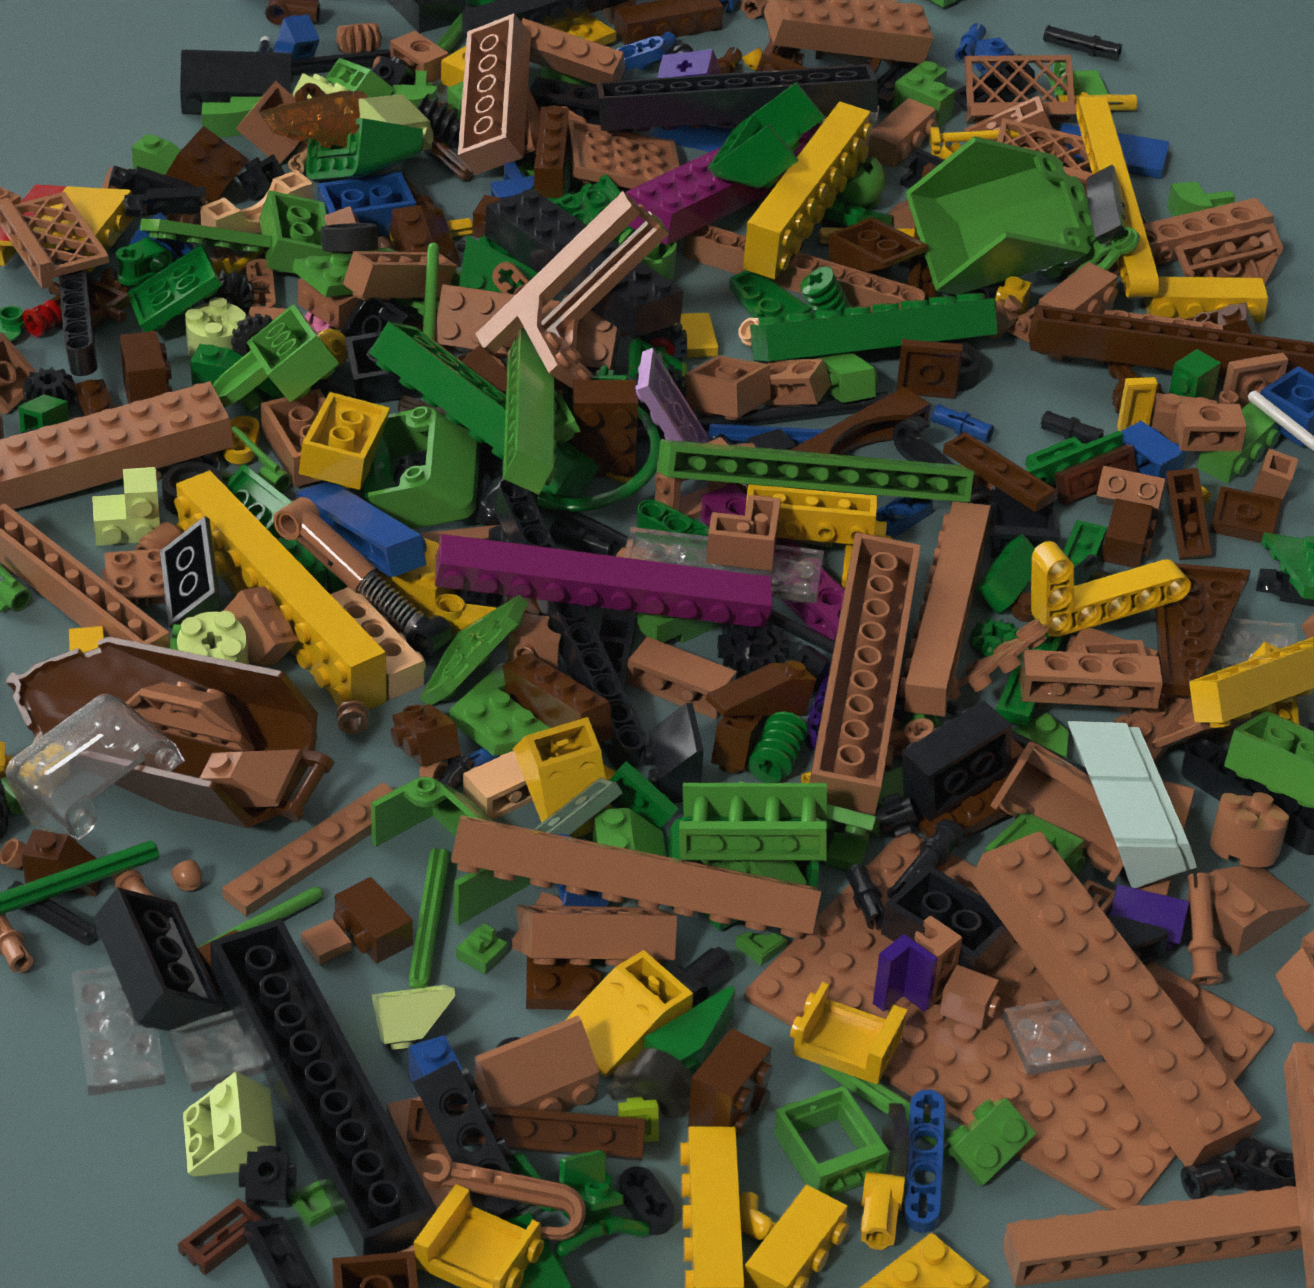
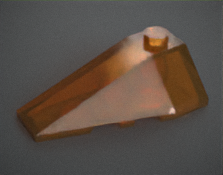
[260,91,368,148]

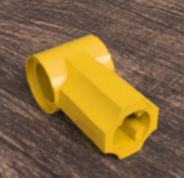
[434,594,496,638]
[860,1171,905,1250]

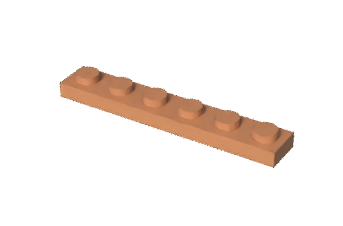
[222,782,393,917]

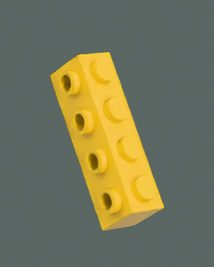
[745,484,877,545]

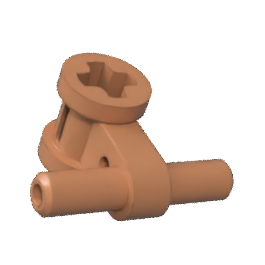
[884,718,935,771]

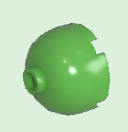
[836,155,887,209]

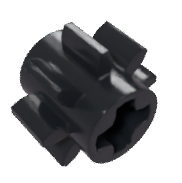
[876,793,918,837]

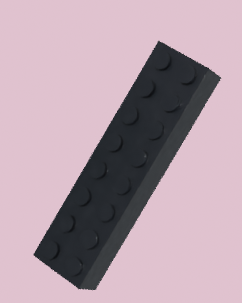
[485,189,683,339]

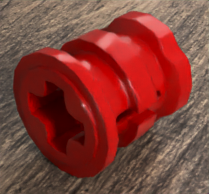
[22,300,63,337]

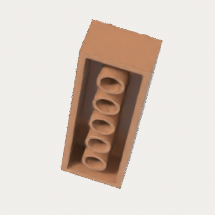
[764,0,934,63]
[458,14,531,175]
[435,284,621,373]

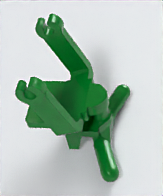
[508,1150,650,1257]

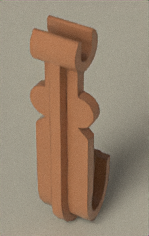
[423,1153,585,1241]

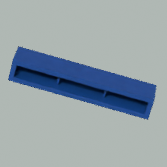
[297,481,427,578]

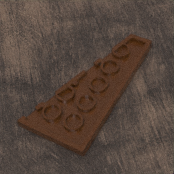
[1154,561,1251,696]

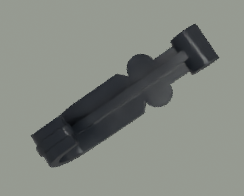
[893,416,991,505]

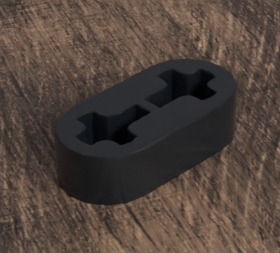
[619,1166,674,1235]

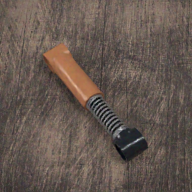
[273,497,453,659]

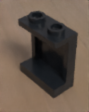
[989,485,1059,558]

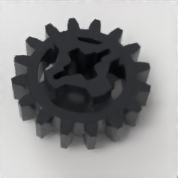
[717,621,790,675]

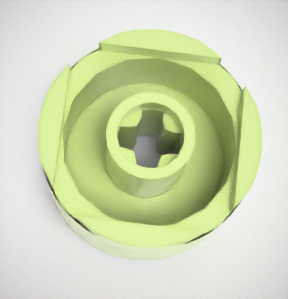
[185,297,246,359]
[177,611,249,664]

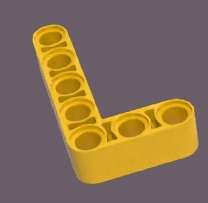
[1031,541,1191,637]

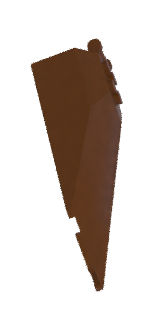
[6,637,335,828]

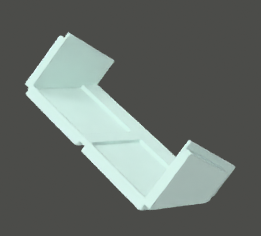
[1068,721,1197,889]

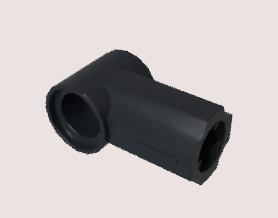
[669,946,734,1008]

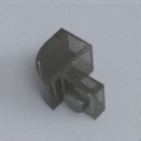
[606,1048,692,1120]

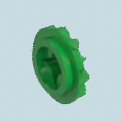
[970,618,1018,657]

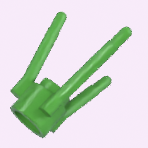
[221,426,291,494]
[0,564,31,612]

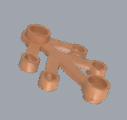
[949,619,1049,701]

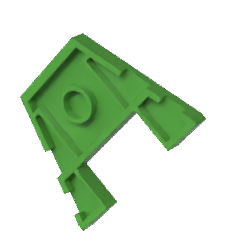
[448,662,550,756]

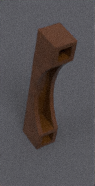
[787,387,931,490]

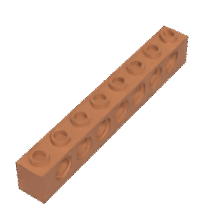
[1063,198,1274,277]

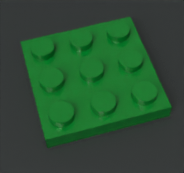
[127,244,222,332]

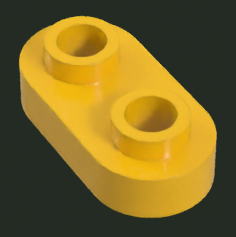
[223,416,260,465]

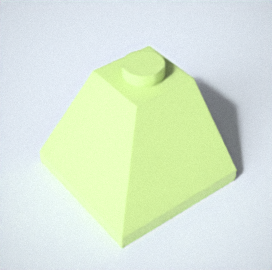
[372,985,455,1049]

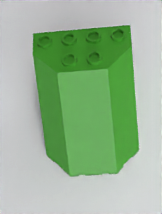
[905,136,1096,295]

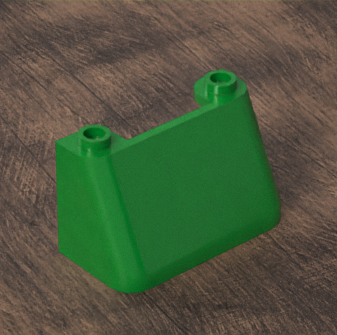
[306,118,424,181]

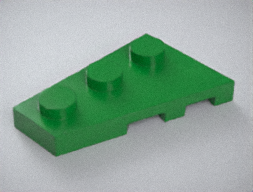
[459,236,538,294]

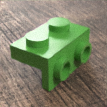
[944,1098,1036,1186]

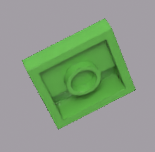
[984,812,1085,875]

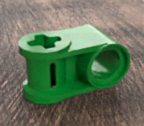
[116,237,173,286]

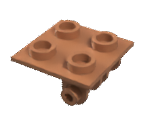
[104,549,166,606]

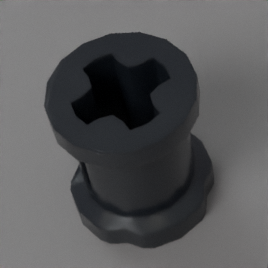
[1181,1155,1233,1200]

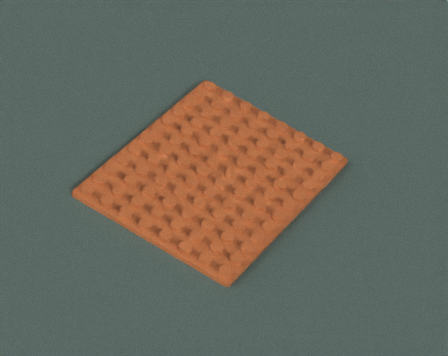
[745,832,1274,1210]

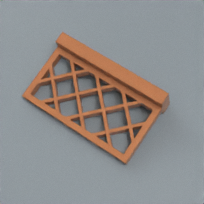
[964,55,1076,124]
[997,118,1092,197]
[0,192,109,289]

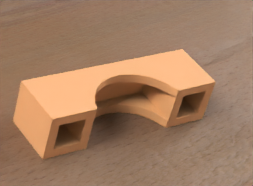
[200,170,313,249]

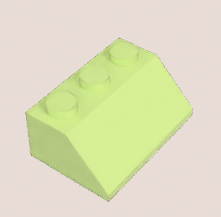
[358,94,433,150]

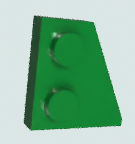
[823,199,893,226]

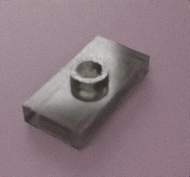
[881,1103,910,1175]

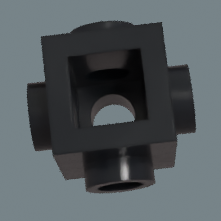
[373,56,416,95]
[237,154,286,201]
[239,1146,297,1208]

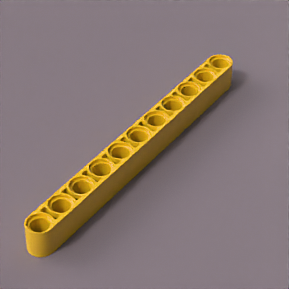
[1076,96,1159,298]

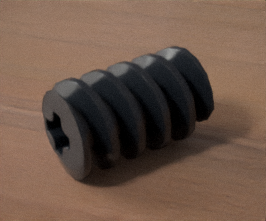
[417,93,461,148]

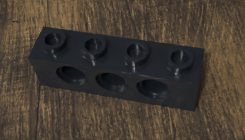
[530,77,634,132]
[413,1060,529,1220]

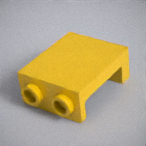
[790,982,908,1085]
[414,1184,544,1288]

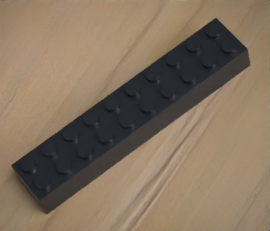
[596,64,878,134]
[211,918,437,1256]

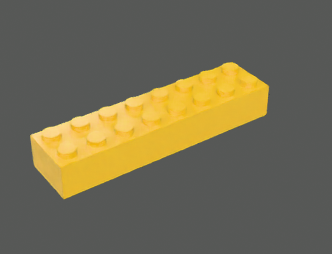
[743,101,872,280]

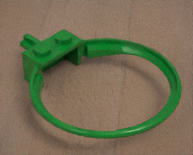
[537,365,661,512]

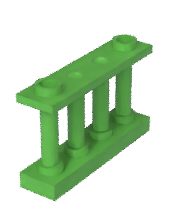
[679,783,827,860]

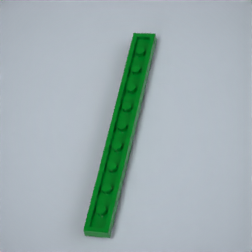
[996,520,1107,727]

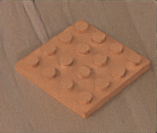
[567,120,680,189]

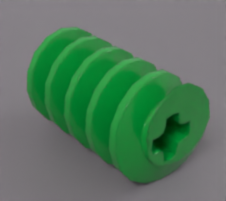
[800,266,852,317]
[748,711,809,783]

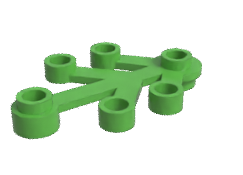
[1040,226,1140,279]

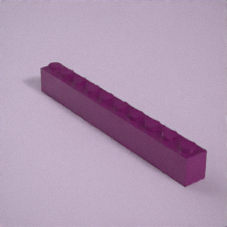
[435,534,772,628]

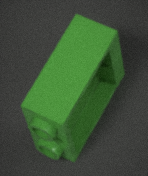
[774,1085,889,1197]

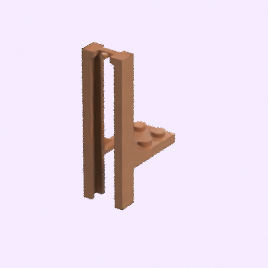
[476,191,669,389]

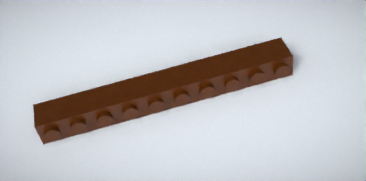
[1028,305,1314,378]

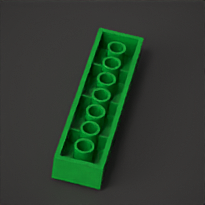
[750,293,998,362]
[369,322,601,498]

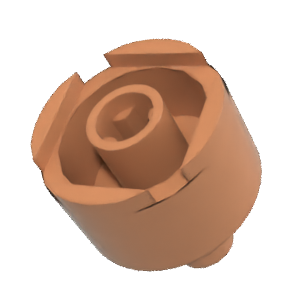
[1210,792,1289,867]

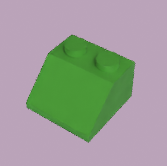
[592,808,666,856]

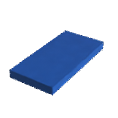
[1060,123,1170,179]

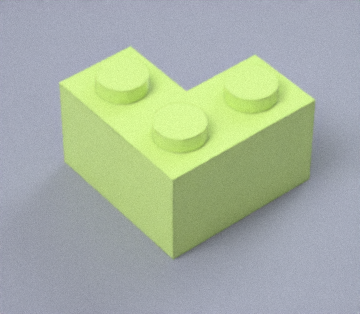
[92,467,160,546]

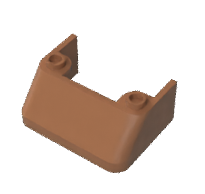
[990,742,1123,882]

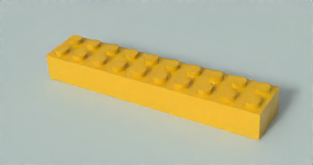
[174,470,387,717]

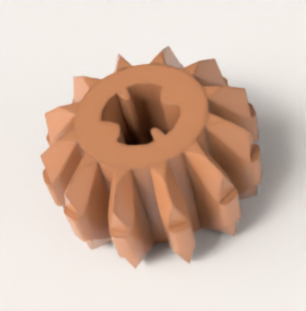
[336,23,382,53]

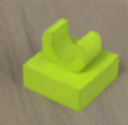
[618,1097,659,1142]

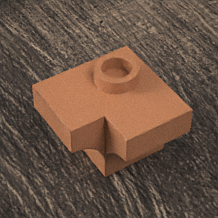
[508,613,561,669]

